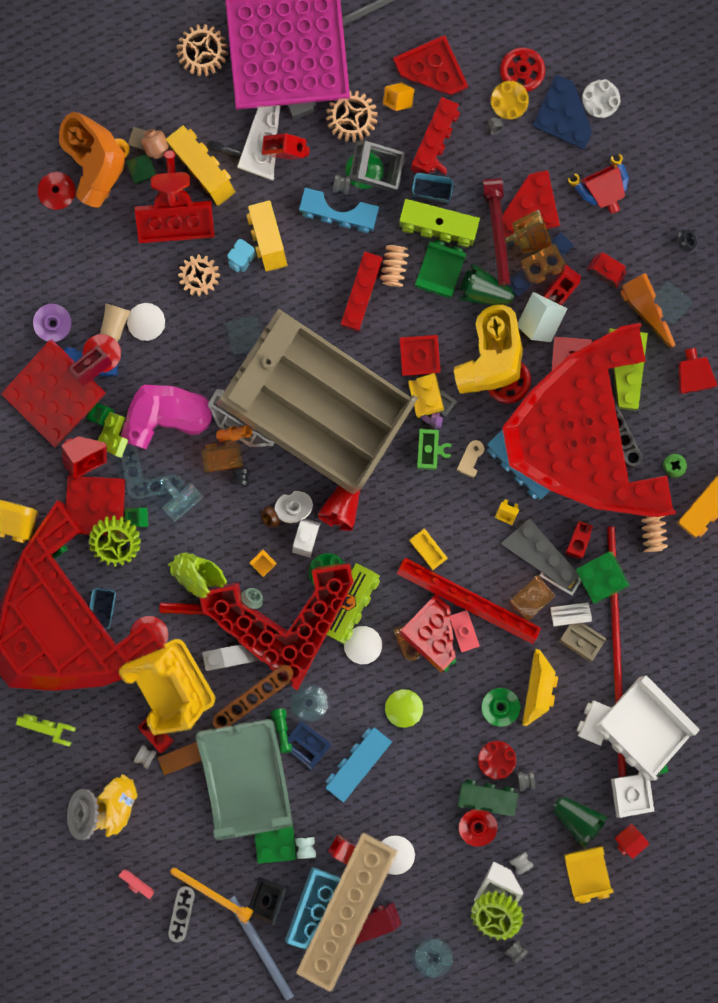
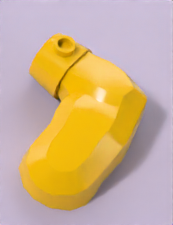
[454,305,523,394]

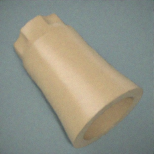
[100,303,131,342]

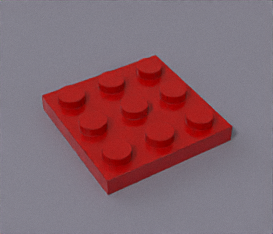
[66,476,126,536]

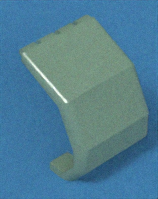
[196,719,293,840]

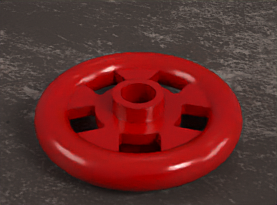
[500,48,545,92]
[488,362,531,404]

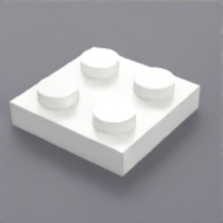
[611,774,654,818]

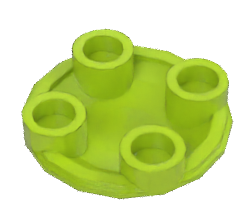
[385,689,423,728]

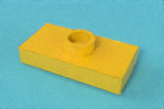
[409,529,448,570]

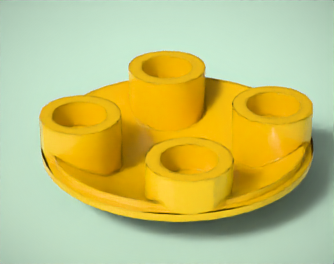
[491,81,529,119]

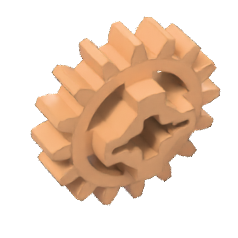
[178,254,220,297]

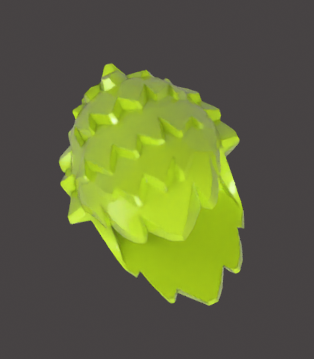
[168,553,227,598]

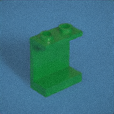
[415,240,466,299]

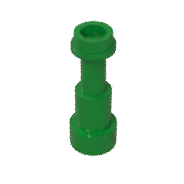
[270,709,292,753]

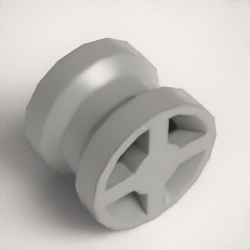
[134,745,157,769]
[509,852,534,875]

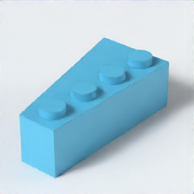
[285,867,341,949]

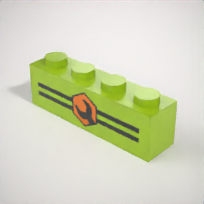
[327,563,380,644]

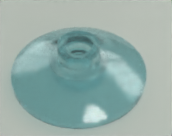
[290,684,328,722]

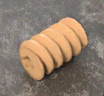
[380,245,409,287]
[641,515,668,552]

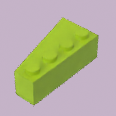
[608,328,648,411]

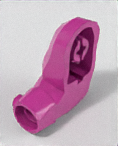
[121,385,213,450]

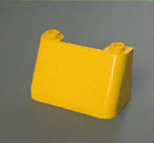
[119,647,205,735]

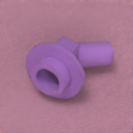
[420,412,443,430]

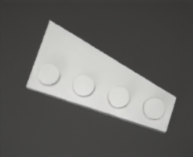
[237,106,280,181]

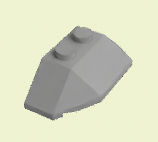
[208,389,275,447]

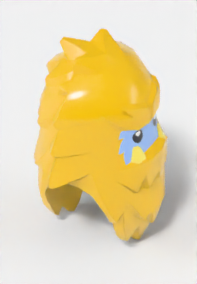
[94,774,138,837]

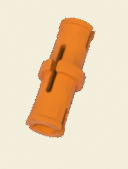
[216,425,252,442]

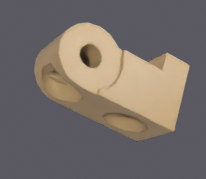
[456,440,484,479]

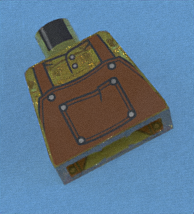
[505,210,553,253]

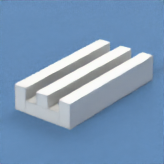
[550,603,592,626]

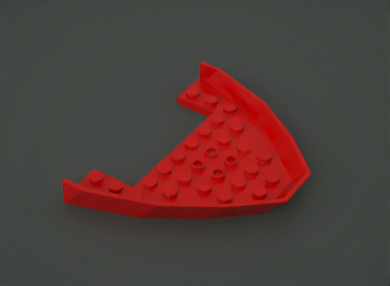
[502,323,676,517]
[0,500,166,691]

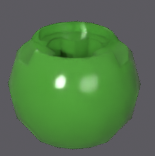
[663,454,687,478]

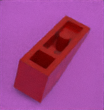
[542,265,581,306]

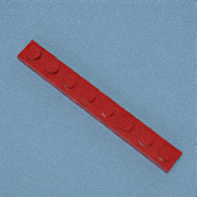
[397,558,541,645]

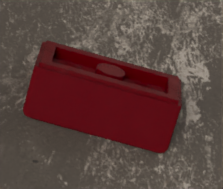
[67,345,112,387]

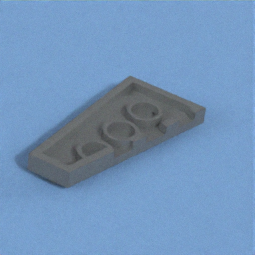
[501,518,579,589]

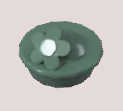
[241,588,263,609]

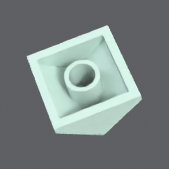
[518,292,568,342]

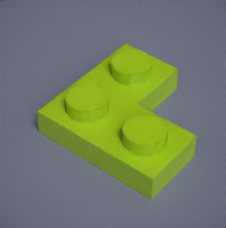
[98,412,128,457]

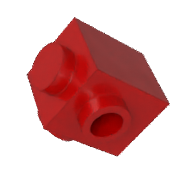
[614,823,649,859]

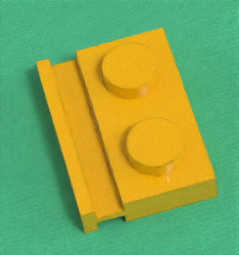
[408,373,444,418]

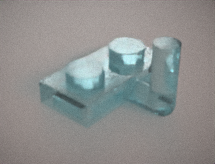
[161,477,203,522]

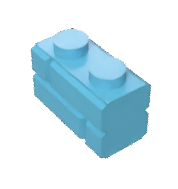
[227,239,256,273]

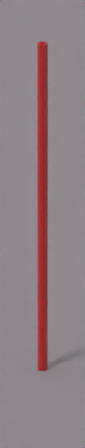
[607,527,627,777]

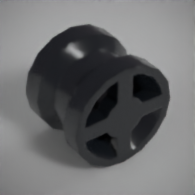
[231,469,251,486]

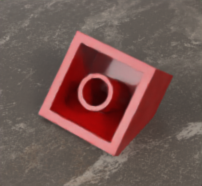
[61,437,107,480]

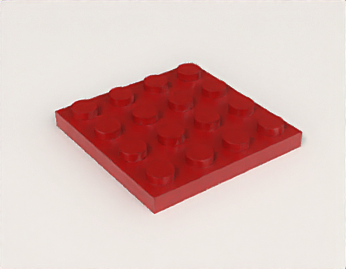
[1,339,106,448]

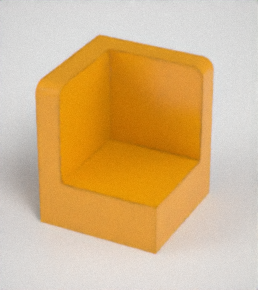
[383,83,414,111]
[250,550,277,577]

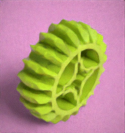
[88,515,141,567]
[471,890,523,941]

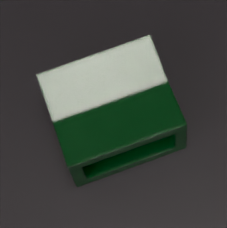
[126,154,156,185]

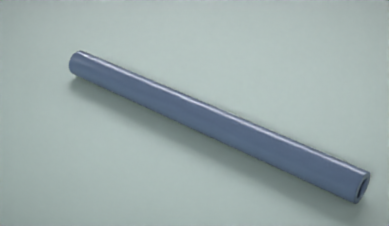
[228,896,294,1001]

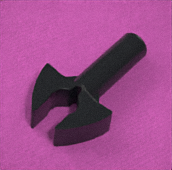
[206,141,242,158]

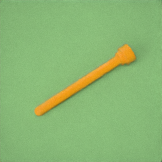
[170,868,253,924]

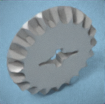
[67,789,99,840]

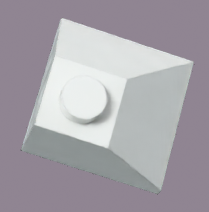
[474,862,523,903]

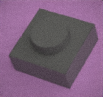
[439,391,457,418]

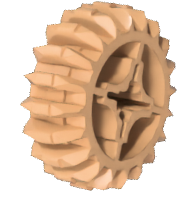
[177,25,228,76]
[326,91,378,142]

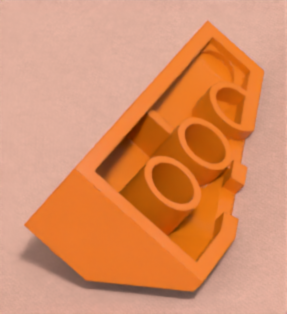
[620,273,675,349]

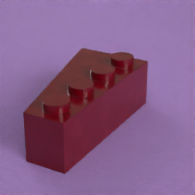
[353,902,402,946]

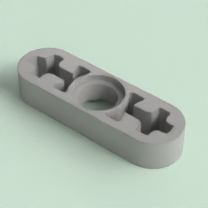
[168,886,195,942]

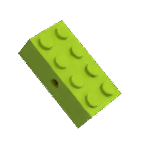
[399,199,480,248]

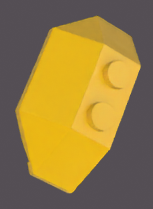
[522,649,558,726]

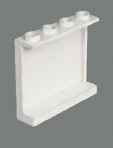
[595,676,700,781]

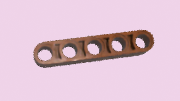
[213,665,293,729]

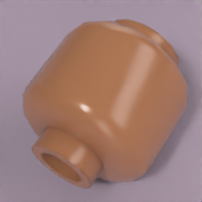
[141,129,169,159]

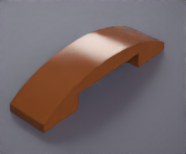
[157,742,202,775]

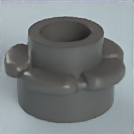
[486,117,504,135]

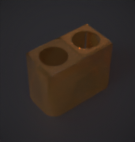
[508,575,555,621]

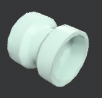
[295,837,316,859]

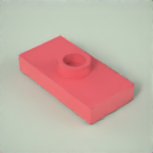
[450,610,479,653]
[119,869,155,899]

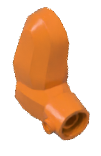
[59,112,125,207]

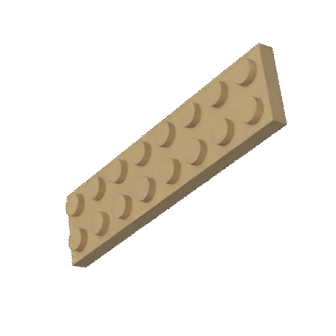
[296,833,398,992]

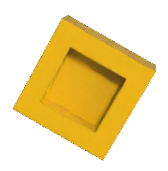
[495,499,519,525]

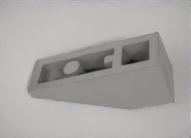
[202,644,260,671]

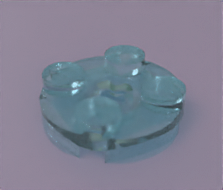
[414,938,453,978]

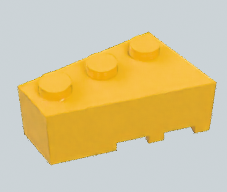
[246,200,288,272]

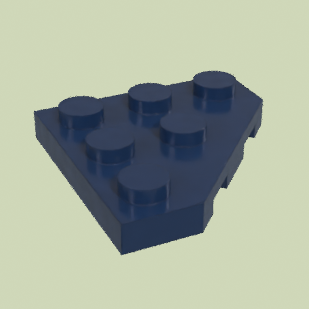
[532,74,592,150]

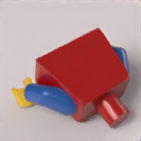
[568,154,629,214]

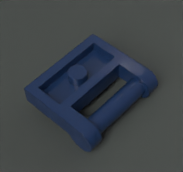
[287,720,332,772]

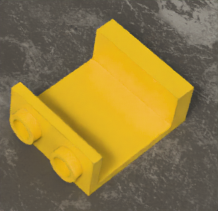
[564,846,613,904]

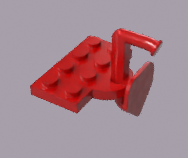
[135,150,215,243]

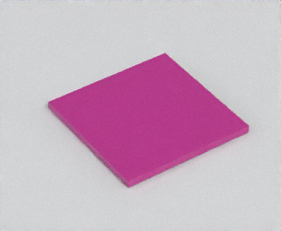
[225,0,350,110]

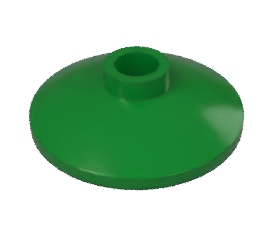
[346,152,383,189]
[482,688,520,727]

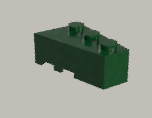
[457,779,519,816]

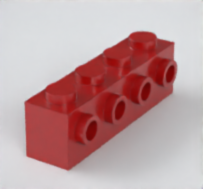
[410,97,460,174]

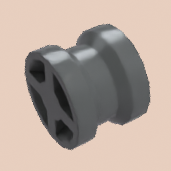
[333,174,351,195]
[518,771,535,791]
[504,940,528,964]

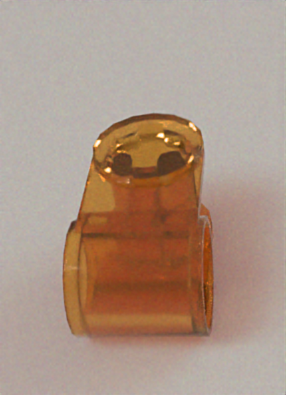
[393,624,420,661]

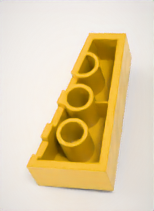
[166,126,235,206]

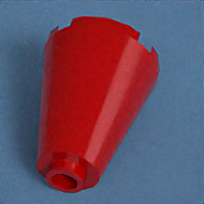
[318,485,360,531]

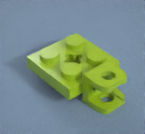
[16,714,76,746]

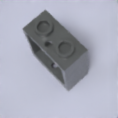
[349,141,405,191]

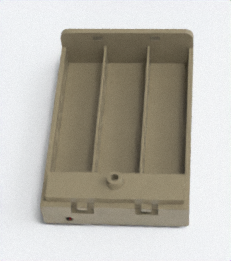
[216,309,418,494]

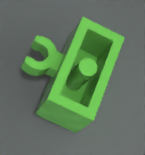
[417,429,451,470]

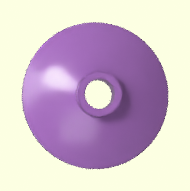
[33,304,71,342]

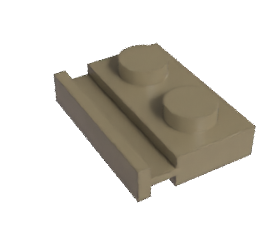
[559,623,607,662]

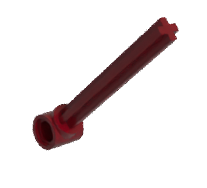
[482,178,510,286]

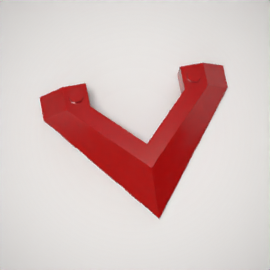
[200,563,354,691]

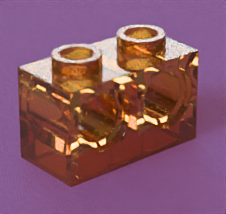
[520,244,565,284]

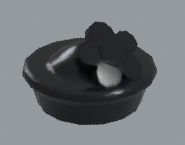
[678,229,697,252]

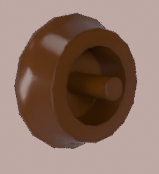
[260,506,280,528]

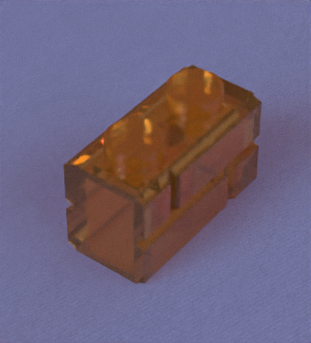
[201,441,243,473]

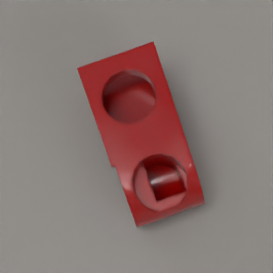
[565,520,593,560]
[137,717,174,753]

